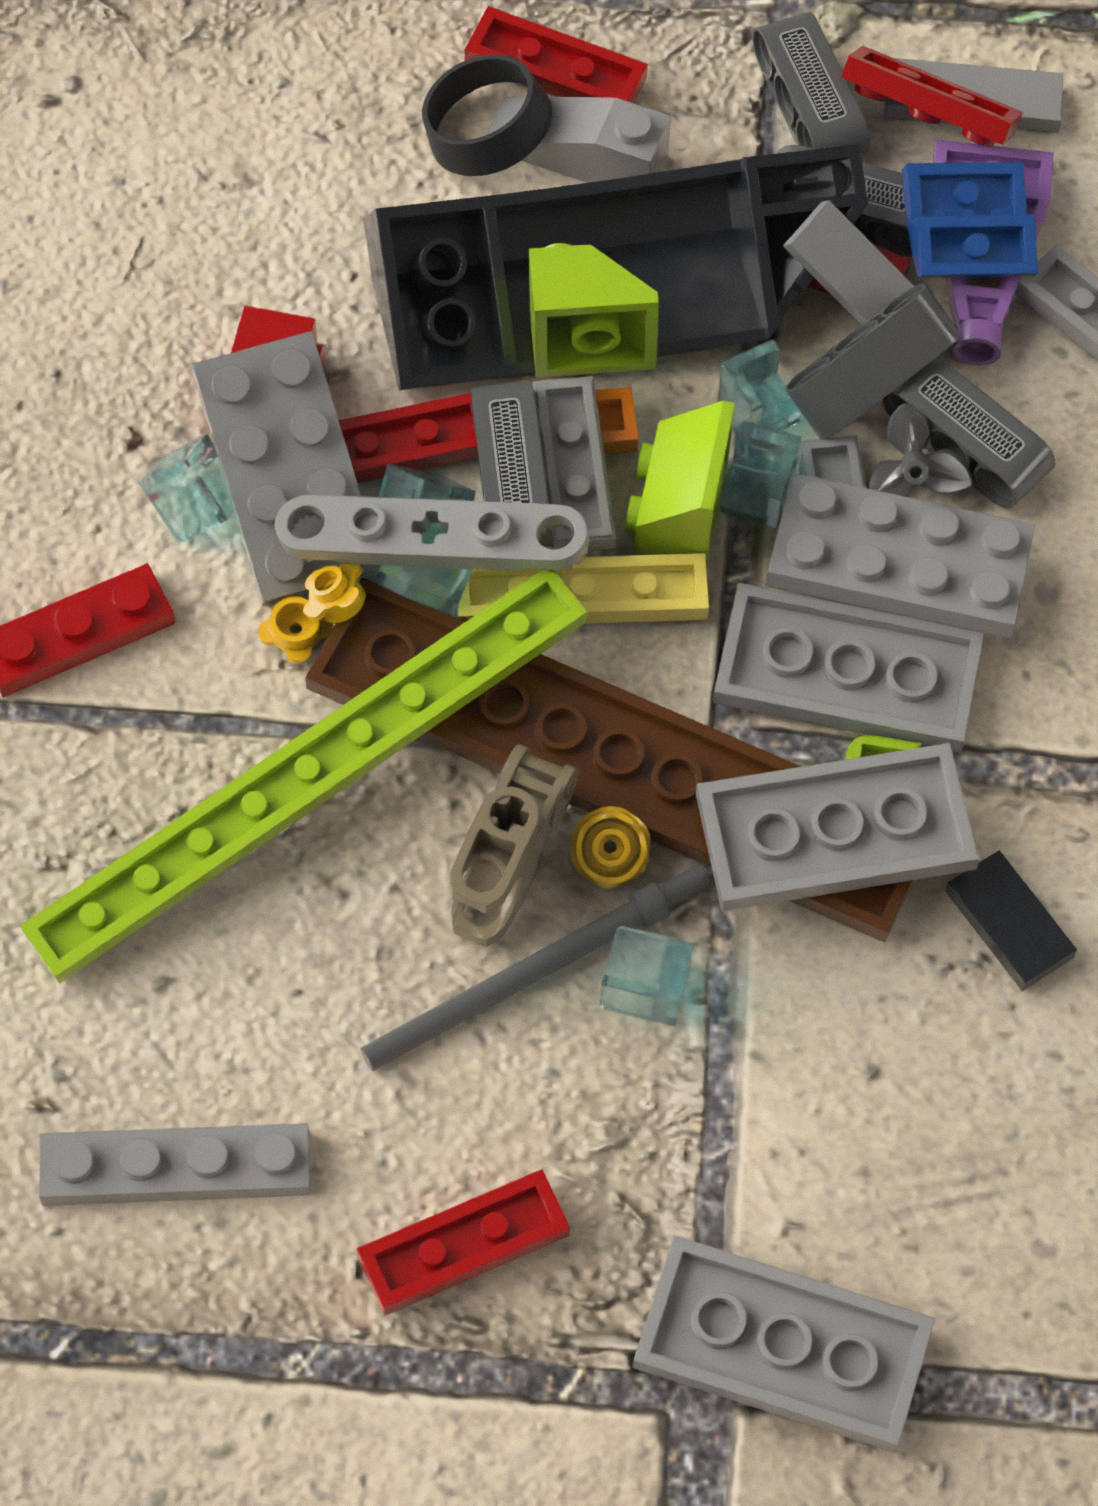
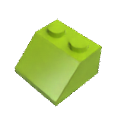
[529,243,659,378]
[625,400,735,568]

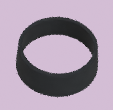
[422,54,552,176]

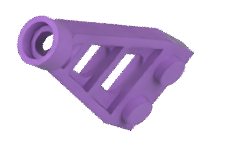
[933,140,1054,366]

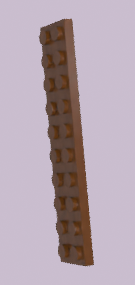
[305,577,915,943]

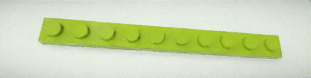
[20,569,588,984]

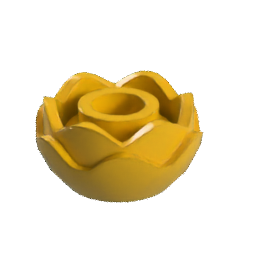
[570,806,650,888]

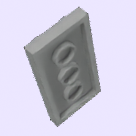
[191,331,383,605]
[765,473,1035,639]
[713,583,984,753]
[696,743,979,912]
[632,1235,935,1453]

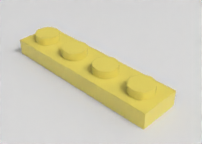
[456,553,709,624]

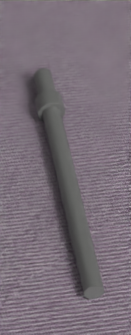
[360,864,712,1071]

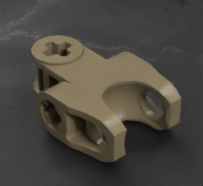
[450,744,579,947]

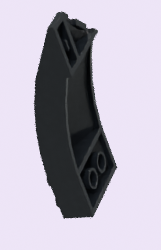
[363,144,868,391]

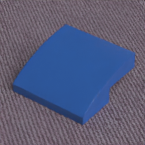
[902,162,1038,278]

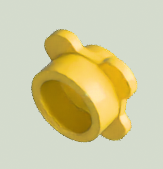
[303,564,366,623]
[258,595,333,664]

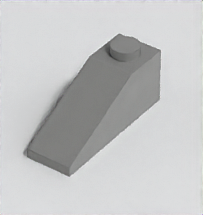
[487,96,671,183]

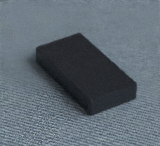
[945,850,1077,991]

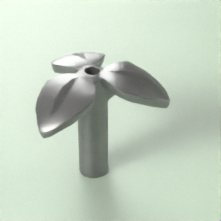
[867,403,973,497]

